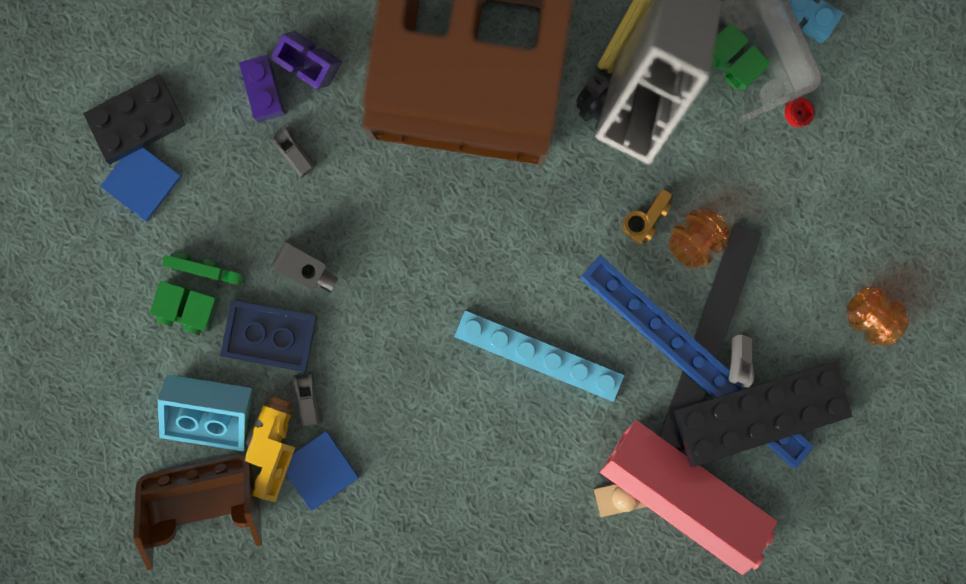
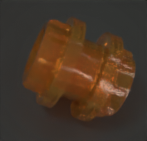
[668,209,729,268]
[846,286,909,346]

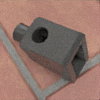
[271,241,338,293]

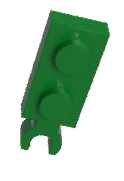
[162,251,244,285]

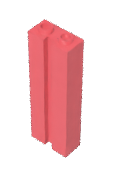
[600,420,778,575]

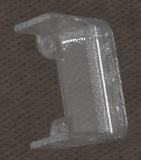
[719,0,821,125]

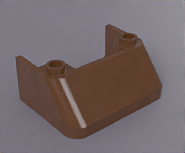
[133,454,262,570]

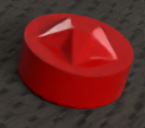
[785,98,814,128]

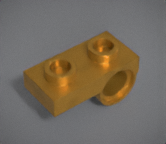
[622,189,673,245]

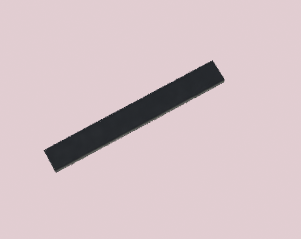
[659,224,761,450]

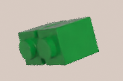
[711,22,771,91]
[149,281,219,335]

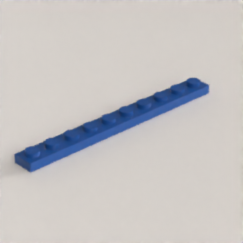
[580,255,814,468]

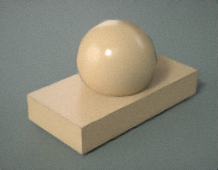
[594,483,647,517]

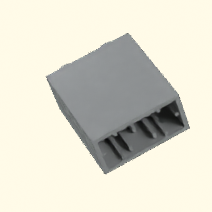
[595,0,722,164]

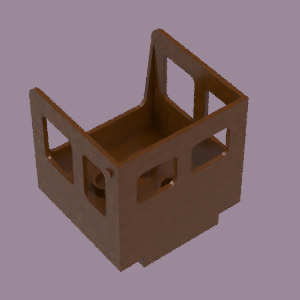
[362,0,572,166]

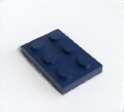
[220,300,317,372]

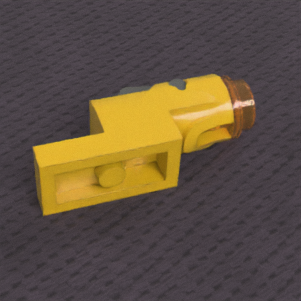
[245,396,295,502]

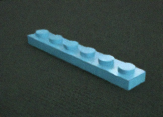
[454,311,624,402]

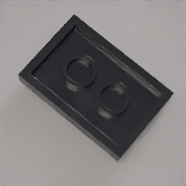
[83,74,186,165]

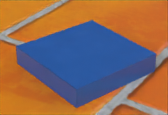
[100,147,182,222]
[286,431,359,511]

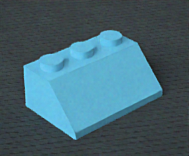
[158,375,252,451]

